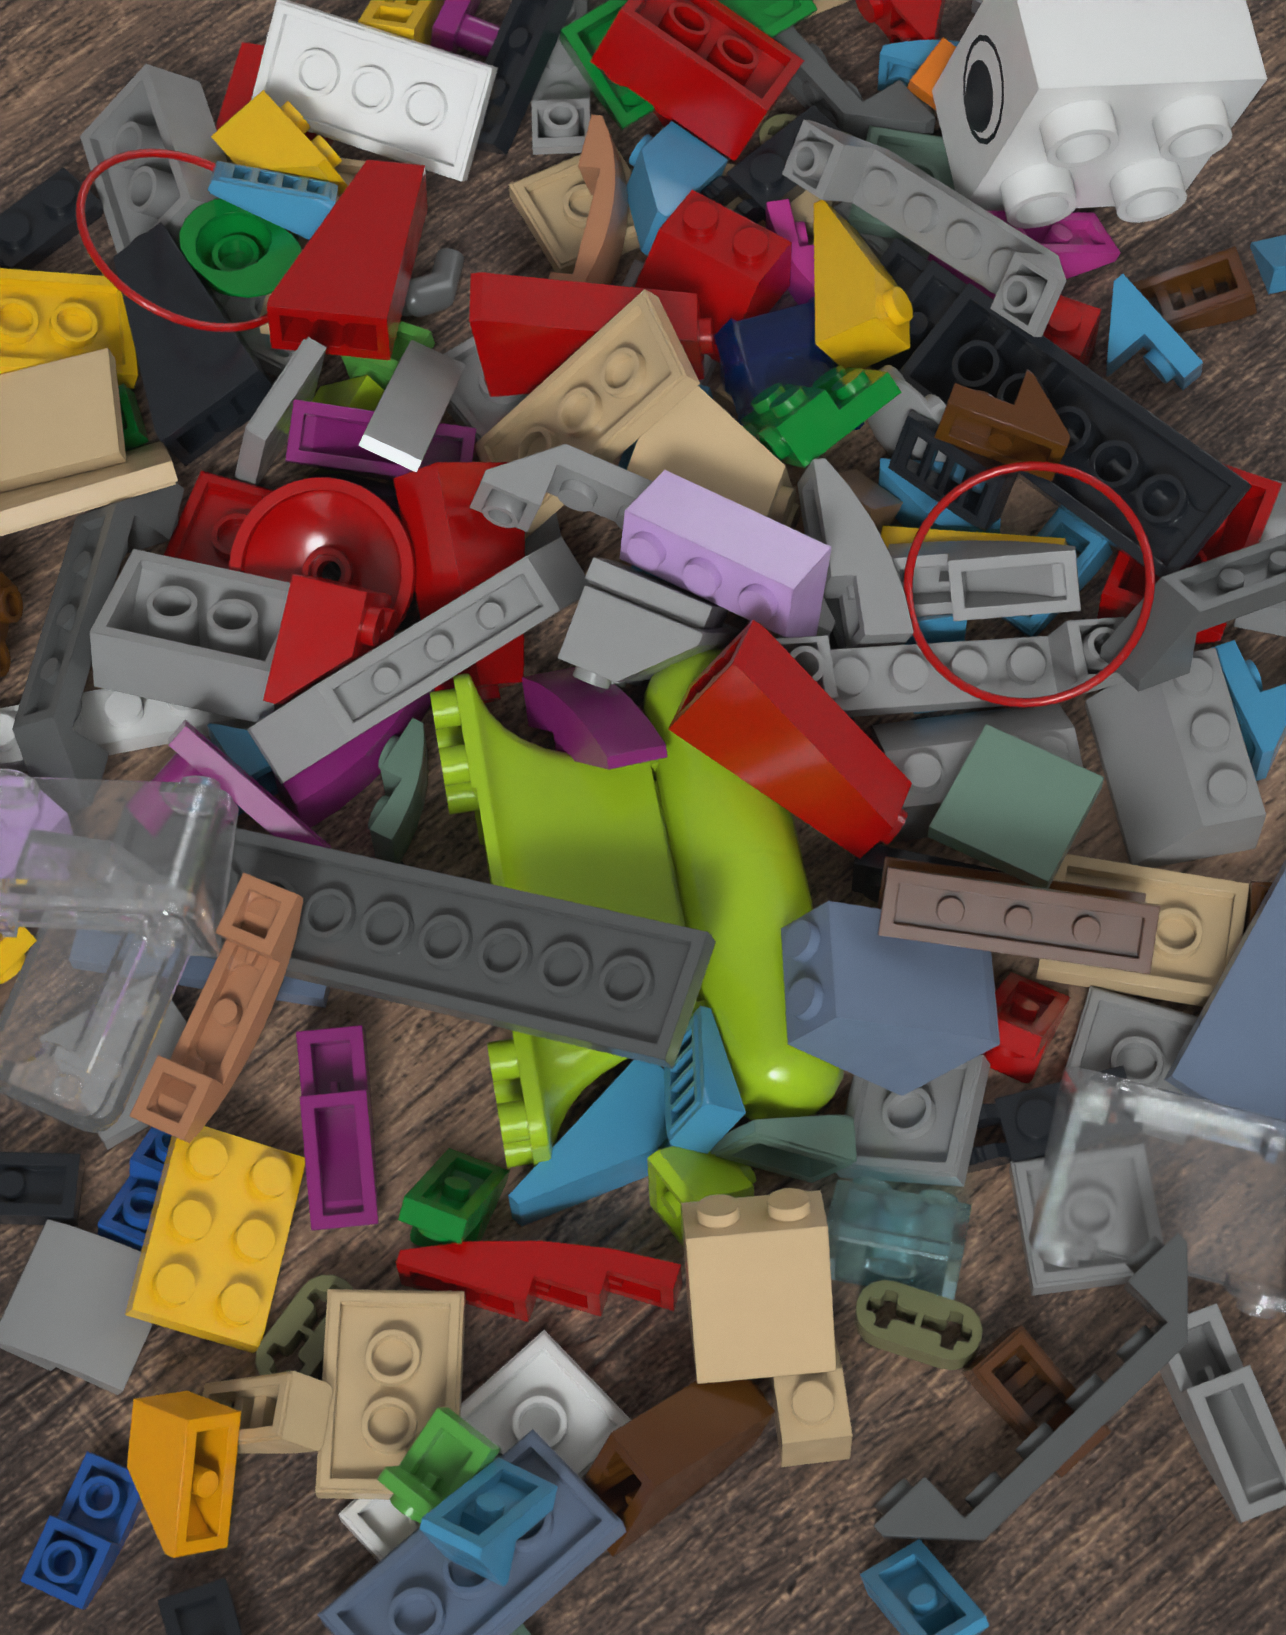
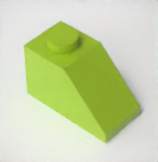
[647,1146,757,1248]

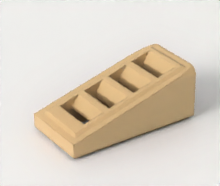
[202,1371,332,1454]

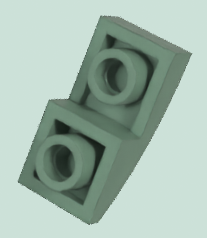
[368,718,429,863]

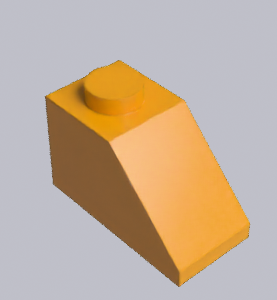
[127,1391,241,1558]

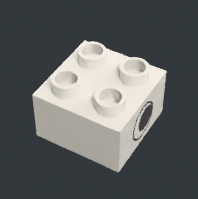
[932,0,1267,228]

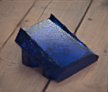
[714,297,865,431]

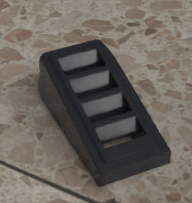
[888,411,1019,531]

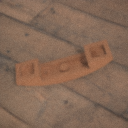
[549,115,628,285]
[129,872,304,1143]

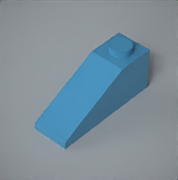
[509,1060,672,1227]

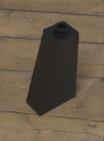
[113,222,274,466]

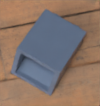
[781,901,1000,1096]

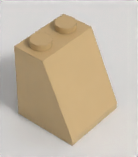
[627,386,801,529]
[681,1188,837,1384]

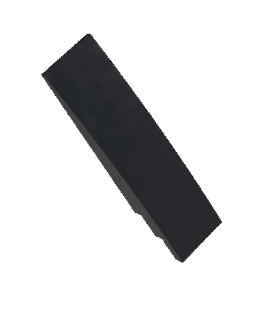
[868,237,1252,579]

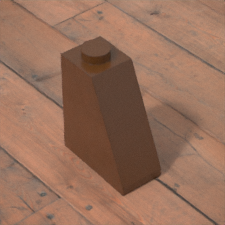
[583,1379,776,1557]

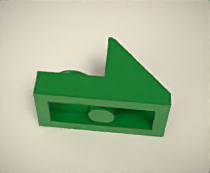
[398,1148,510,1247]

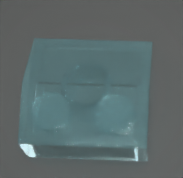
[827,1177,972,1300]

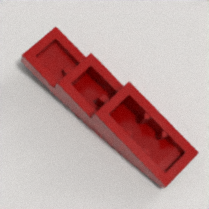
[396,1241,682,1322]

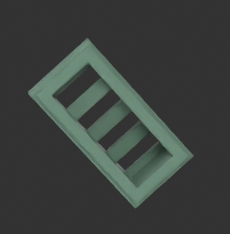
[711,1114,857,1183]

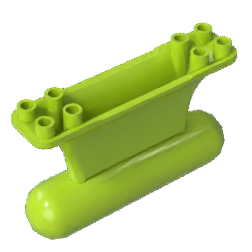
[430,648,844,1168]

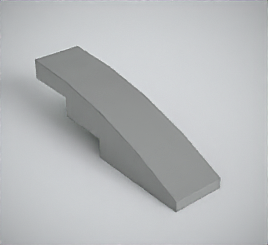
[359,340,466,472]

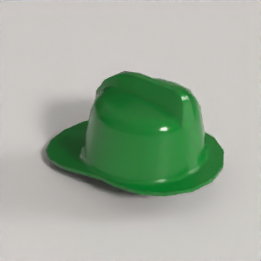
[179,199,302,298]

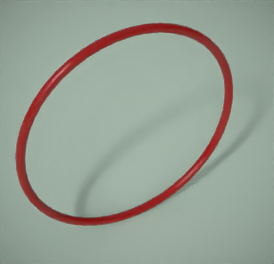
[76,148,294,332]
[903,461,1155,707]

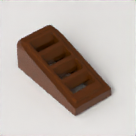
[1132,246,1257,333]
[961,1325,1112,1478]

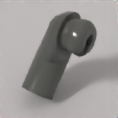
[401,248,465,317]

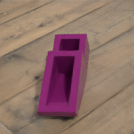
[285,399,477,481]
[522,667,668,769]
[273,689,434,828]
[296,1025,379,1231]

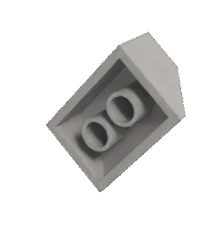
[80,64,228,254]
[90,549,290,723]
[558,585,742,689]
[1085,648,1266,868]
[872,703,1083,842]

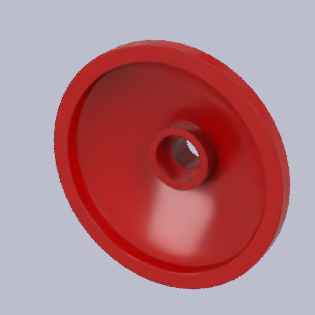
[229,477,416,631]

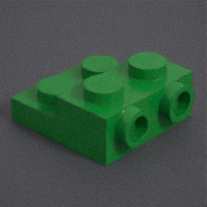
[740,366,901,468]

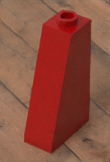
[267,159,428,361]
[469,272,715,397]
[393,462,525,704]
[668,619,912,859]

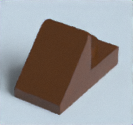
[934,370,1071,481]

